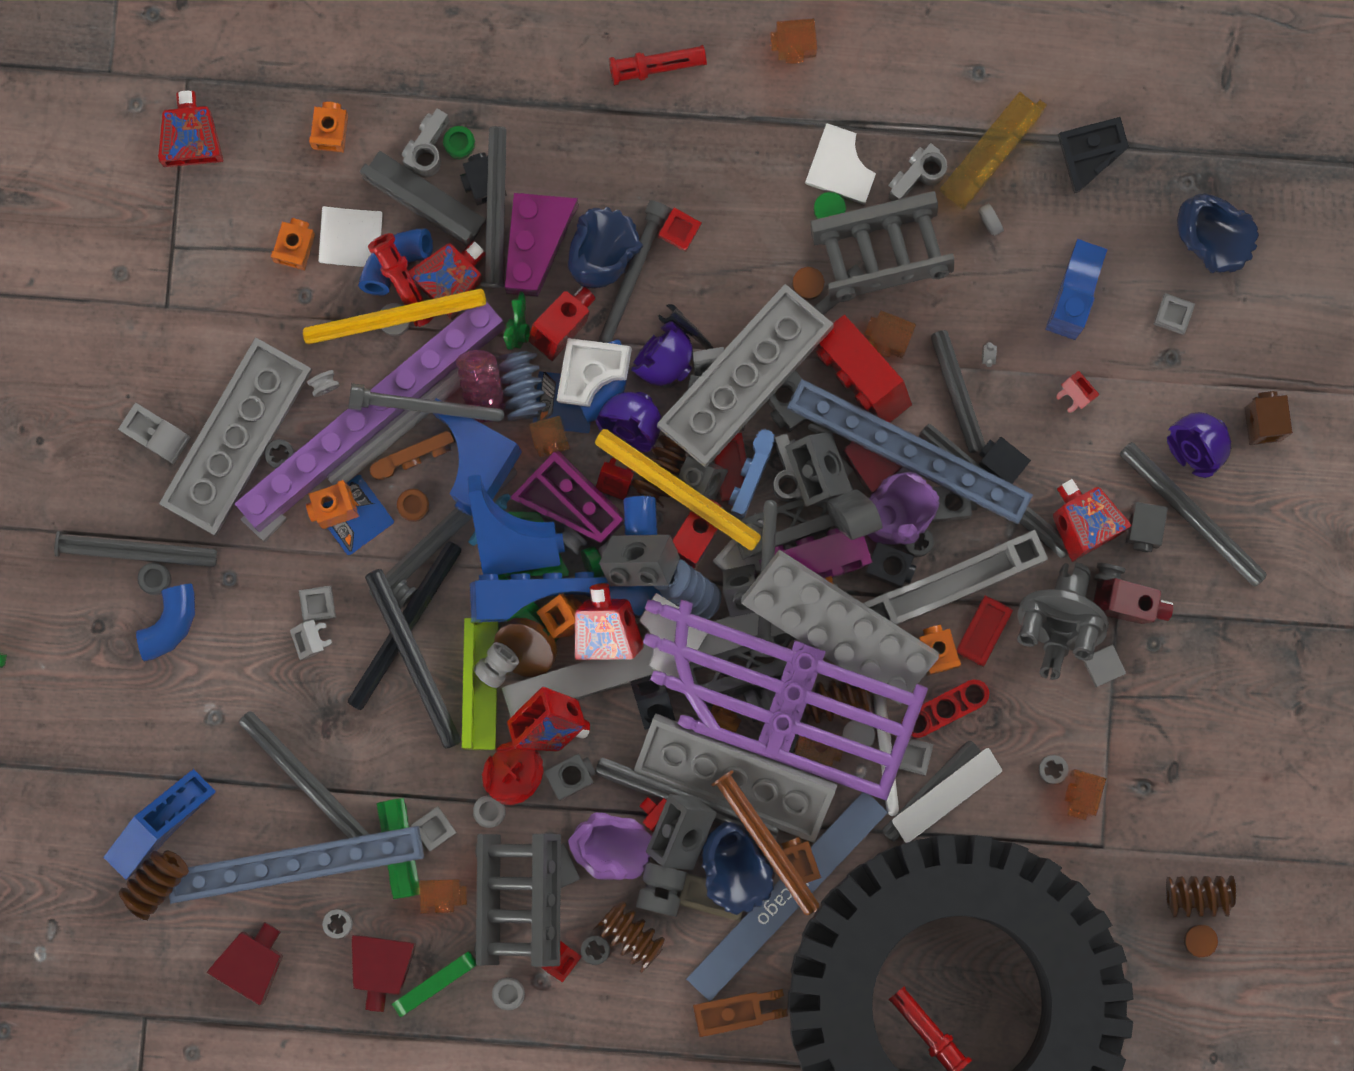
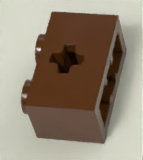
[1244,391,1293,445]

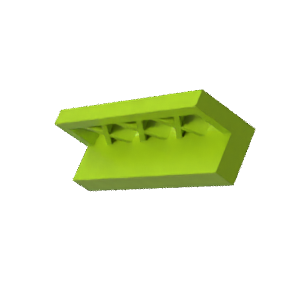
[462,618,499,750]

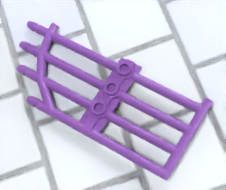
[643,599,929,801]

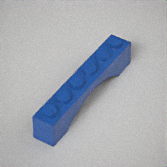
[470,572,668,623]

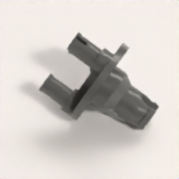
[1017,562,1109,680]

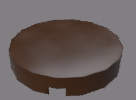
[494,618,557,677]

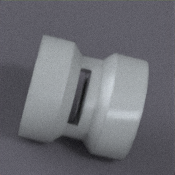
[474,642,519,688]

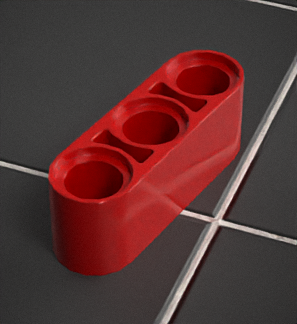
[901,679,990,739]

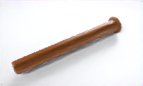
[711,770,820,915]

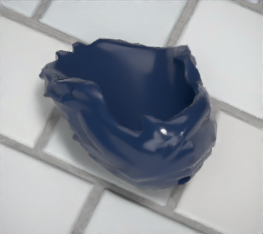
[1177,193,1259,273]
[568,207,643,289]
[702,821,775,915]

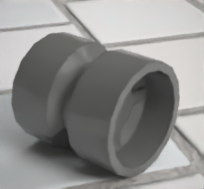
[636,862,687,917]

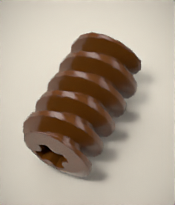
[632,435,686,508]
[804,680,871,724]
[118,850,189,921]
[1166,876,1236,917]
[593,901,665,973]

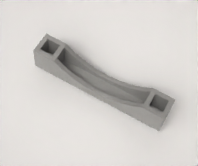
[863,530,1048,626]

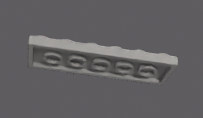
[657,284,834,468]
[159,337,312,536]
[741,550,939,705]
[633,713,838,843]

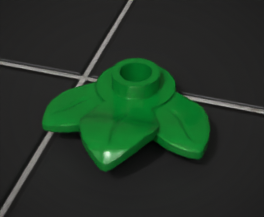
[503,291,530,350]

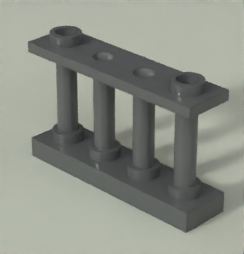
[810,191,954,302]
[474,834,561,967]

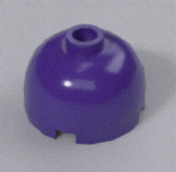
[631,321,693,386]
[596,392,662,452]
[1167,412,1232,478]

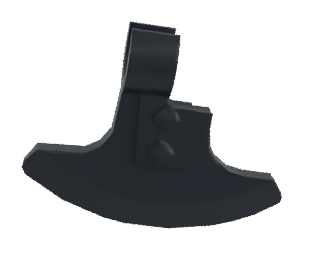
[658,304,713,350]

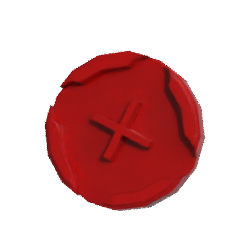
[482,741,544,805]

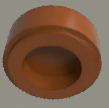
[792,267,825,300]
[397,489,430,522]
[1184,925,1218,957]

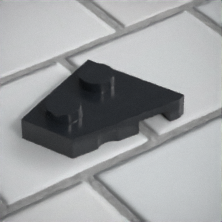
[1058,117,1129,193]

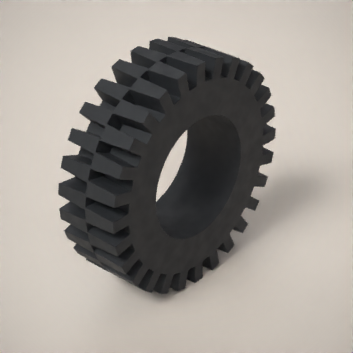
[788,835,1134,1071]

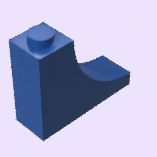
[1045,239,1108,340]
[433,398,522,516]
[467,475,565,575]
[103,769,216,880]

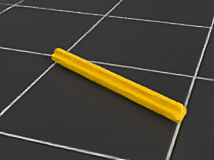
[303,289,486,344]
[595,429,761,551]

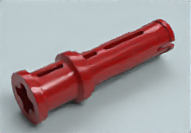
[609,45,707,86]
[368,233,433,327]
[888,986,972,1071]

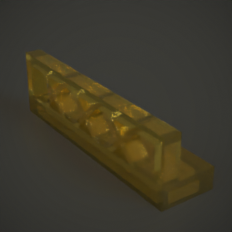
[940,91,1047,210]

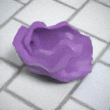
[868,472,940,545]
[568,813,652,880]

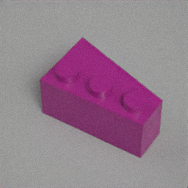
[505,193,579,297]
[510,452,624,543]
[759,528,873,579]

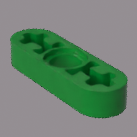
[391,951,477,1018]

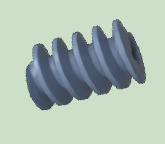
[497,351,546,421]
[654,559,721,619]

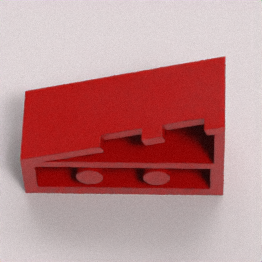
[816,314,912,423]

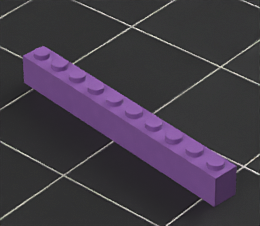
[234,301,505,532]

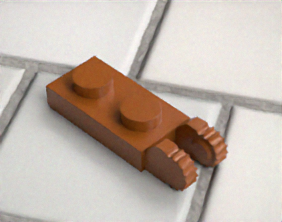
[369,430,455,480]
[693,989,788,1037]

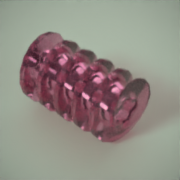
[456,350,505,423]

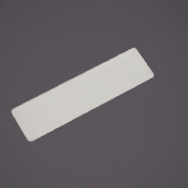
[892,748,1002,843]

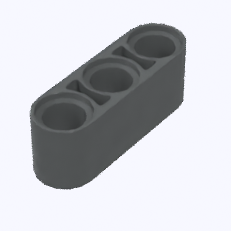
[826,489,883,540]

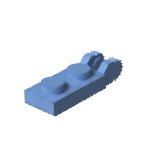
[728,429,775,519]

